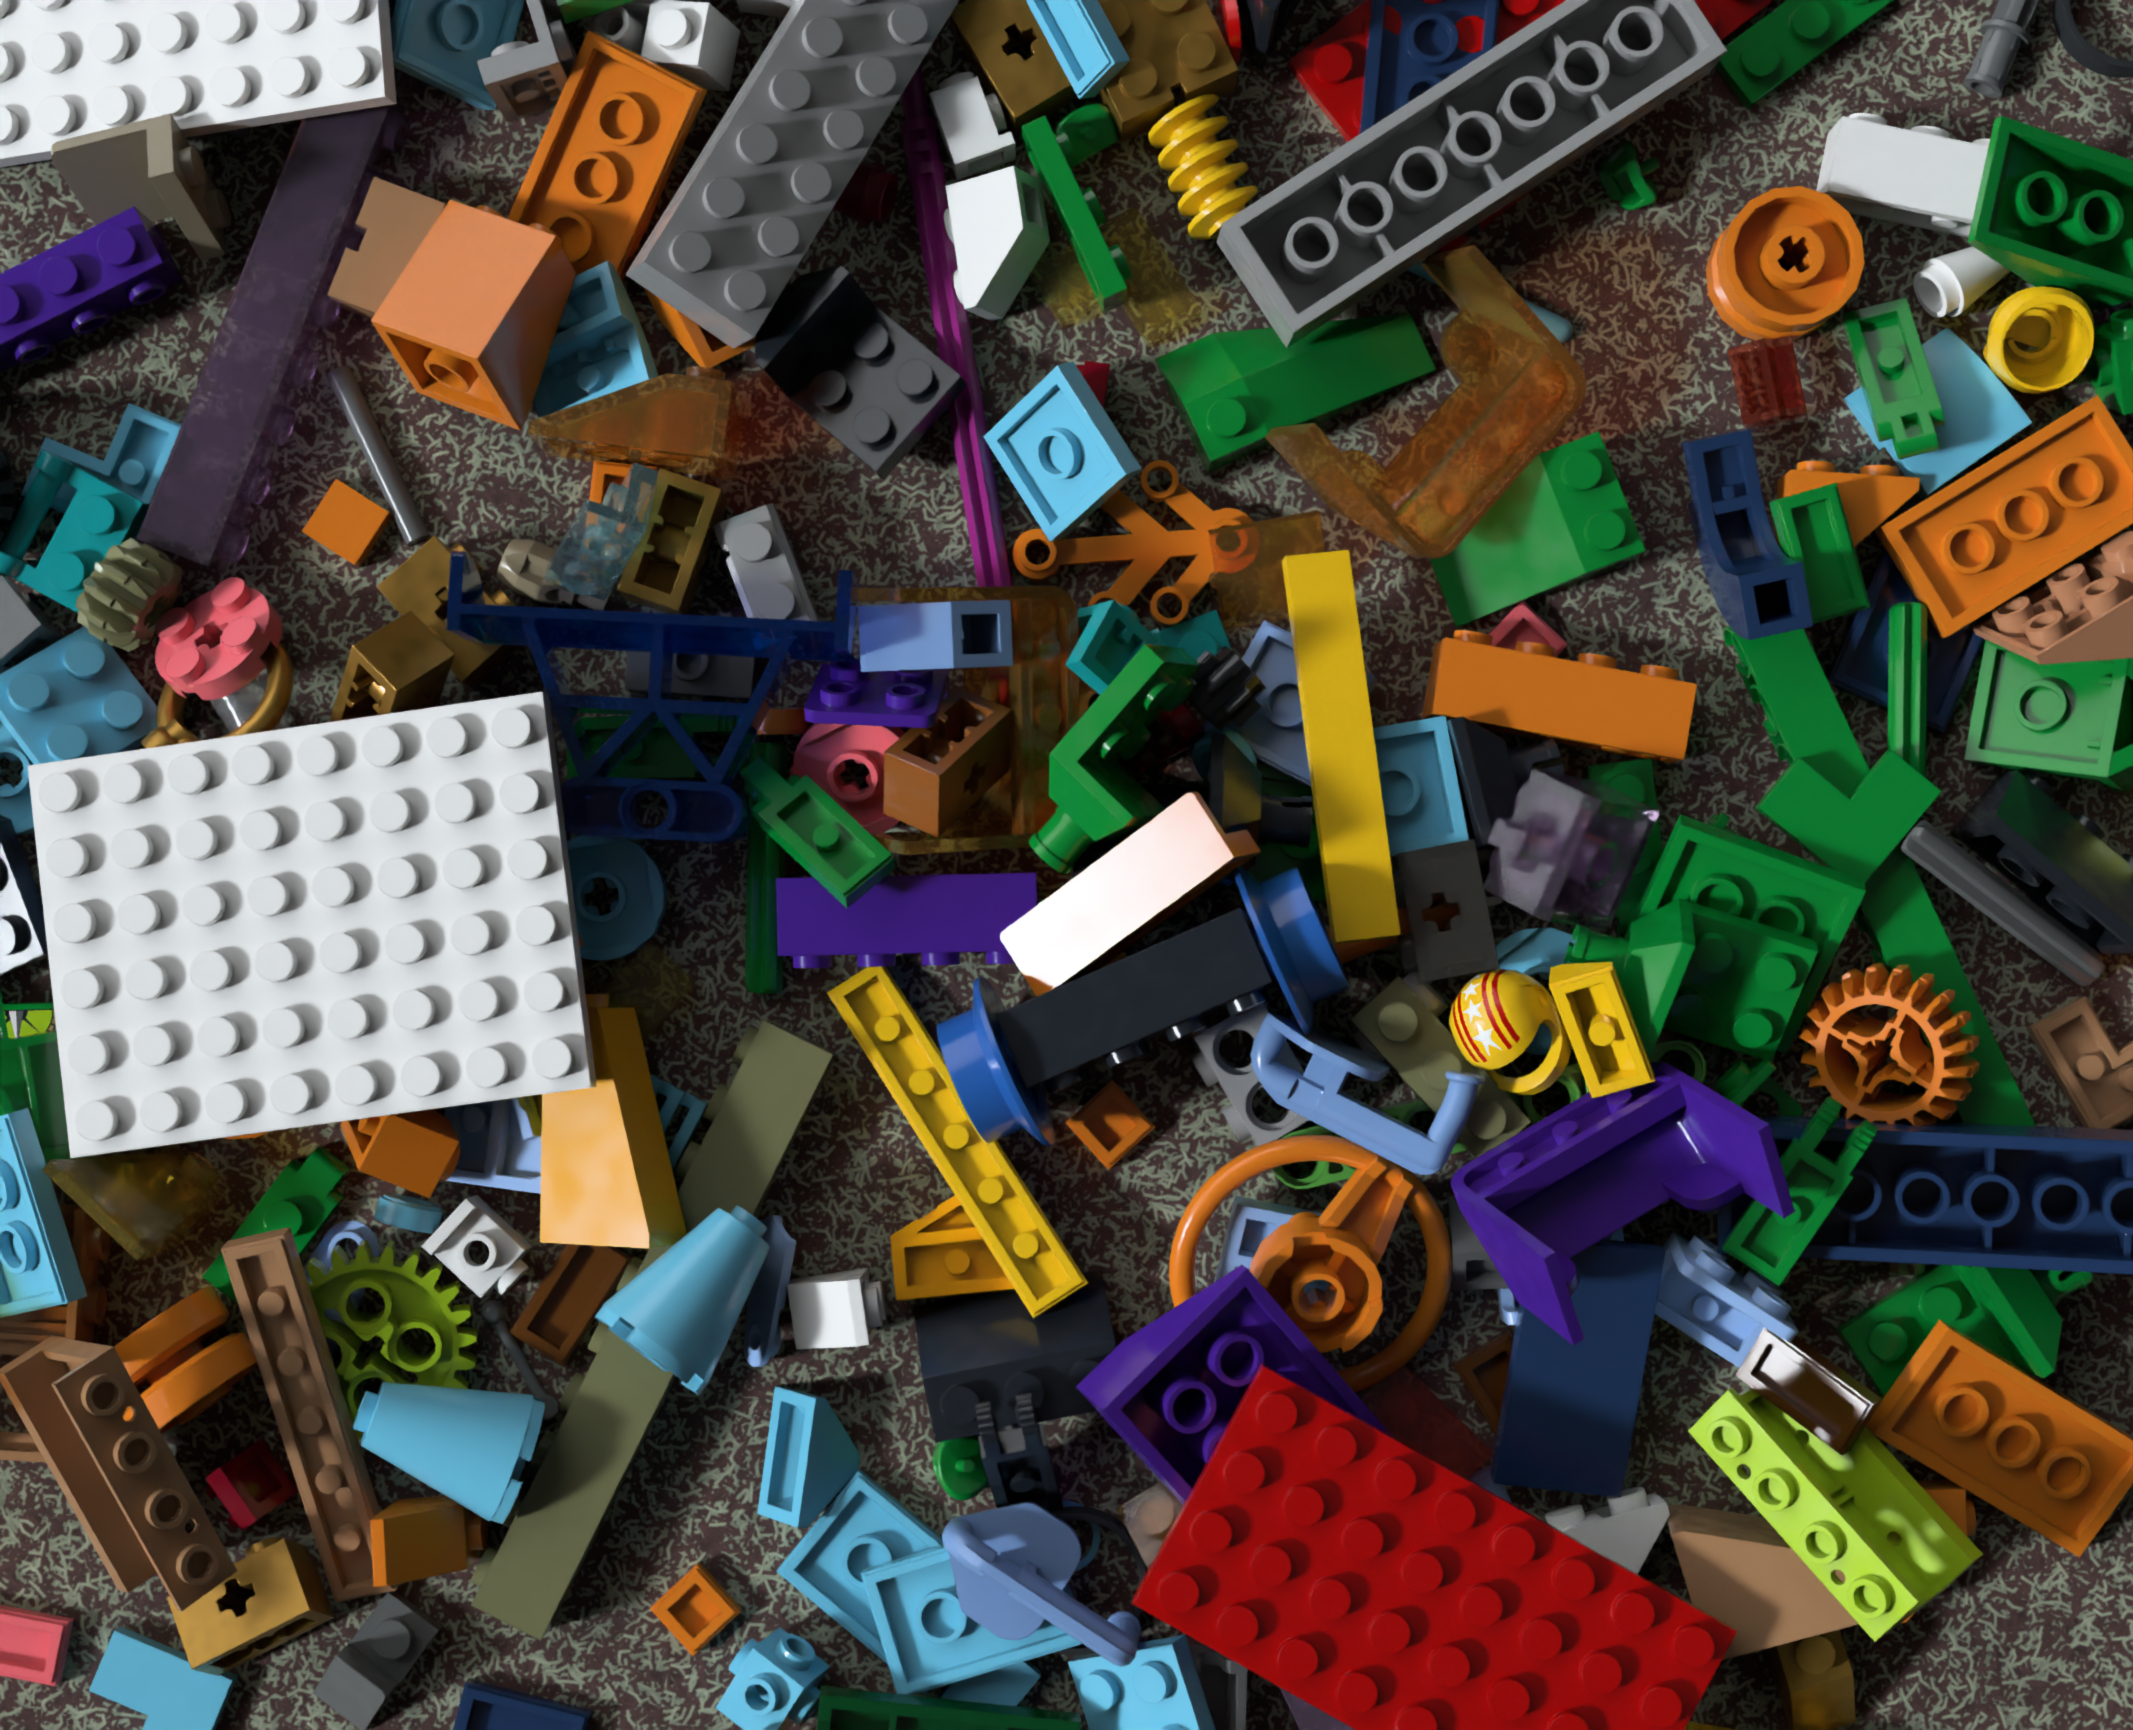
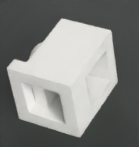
[930,72,1016,180]
[421,1195,532,1298]

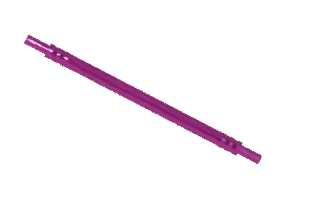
[900,64,1034,743]

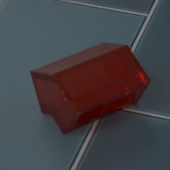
[1727,335,1807,428]

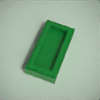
[1769,483,1871,624]

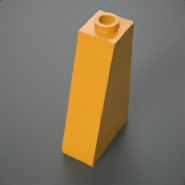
[540,994,686,1249]

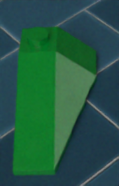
[1155,313,1436,474]

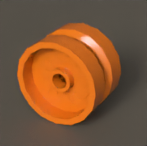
[1706,186,1865,344]
[114,1285,258,1434]

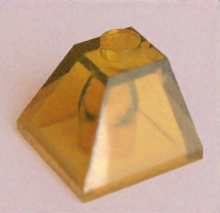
[42,1151,227,1261]

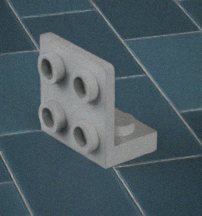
[477,0,578,123]

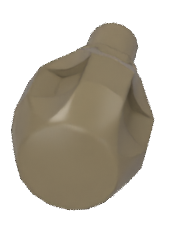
[496,539,613,613]

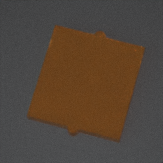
[1208,510,1325,630]

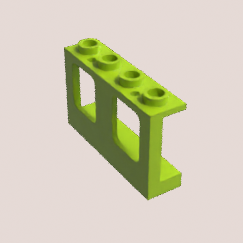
[1688,1388,1983,1642]

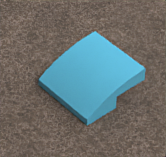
[534,261,662,439]
[1843,327,2032,498]

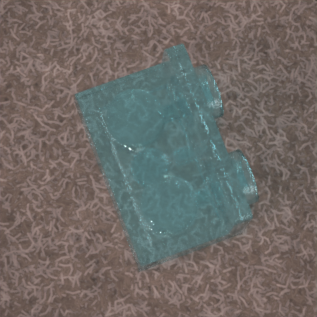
[545,462,659,601]

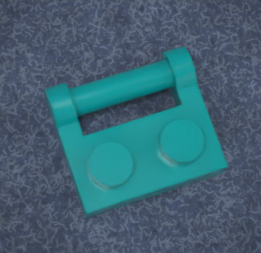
[0,449,150,613]

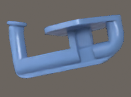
[1250,1011,1485,1175]
[942,1502,1141,1667]

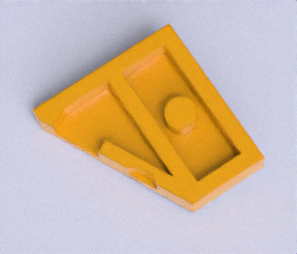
[890,1164,1015,1301]

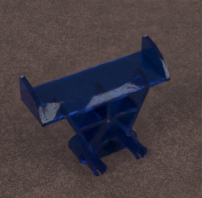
[446,551,860,845]

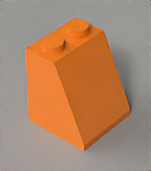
[371,200,576,430]

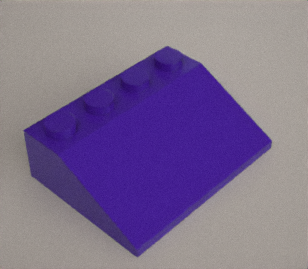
[1076,1265,1392,1505]

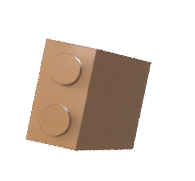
[1667,1504,1858,1660]

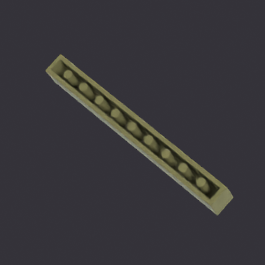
[471,1020,837,1641]

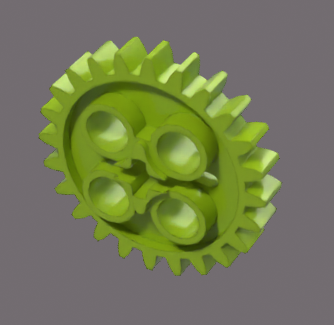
[307,1240,478,1442]

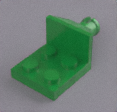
[1964,639,2133,793]
[1028,644,1201,874]
[1563,898,1818,1062]
[1836,1264,2094,1400]

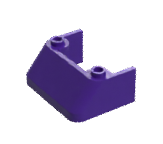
[1451,1062,1795,1346]

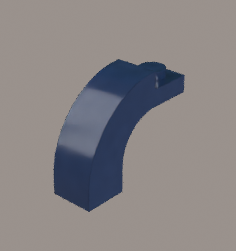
[1682,428,1813,640]

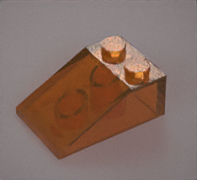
[528,366,746,480]

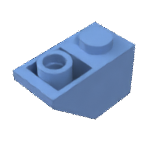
[858,600,1013,672]

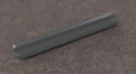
[1900,819,2105,986]

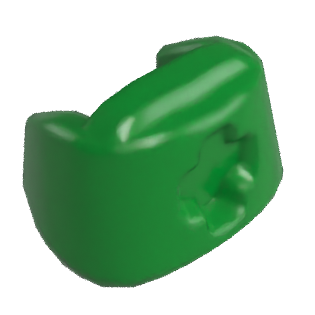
[1054,103,1118,164]
[1598,141,1661,211]
[932,1435,988,1501]

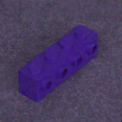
[0,206,183,372]
[776,873,1037,968]

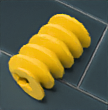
[1148,94,1259,240]

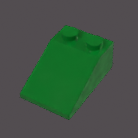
[1968,116,2133,311]
[1411,431,1646,628]

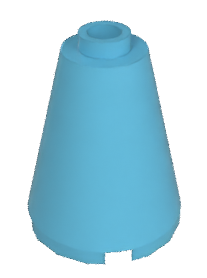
[595,1205,770,1395]
[353,1382,545,1524]

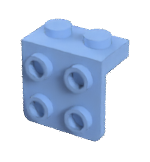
[1654,1231,1799,1368]

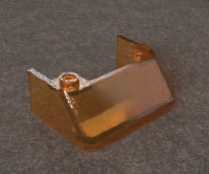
[1265,245,1586,558]
[857,586,1079,855]

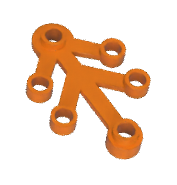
[1012,460,1259,627]

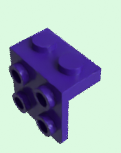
[804,657,949,733]

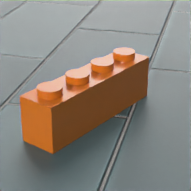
[1422,630,1697,764]

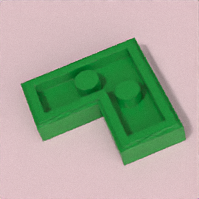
[1754,750,1942,883]

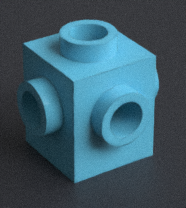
[716,1627,830,1730]

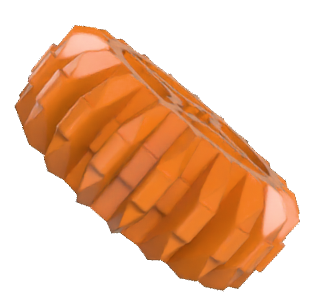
[1799,962,1980,1126]

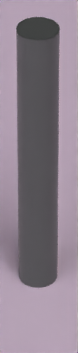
[327,365,430,546]

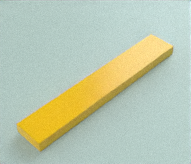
[1282,550,1401,945]
[827,966,1088,1319]

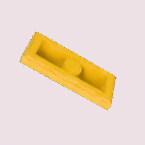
[1548,962,1656,1099]

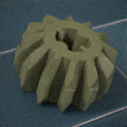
[76,538,183,652]

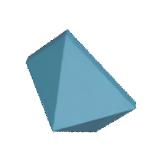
[757,1386,860,1528]

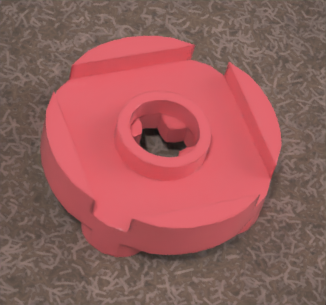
[155,577,282,700]
[790,723,905,837]

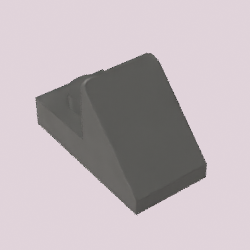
[313,1590,443,1730]

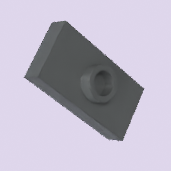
[624,626,758,701]

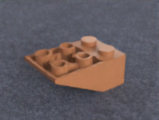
[1973,531,2133,665]

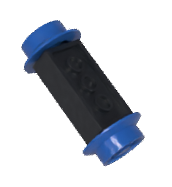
[937,866,1350,1147]

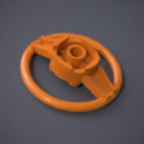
[1169,1135,1453,1393]

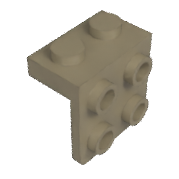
[51,113,231,261]

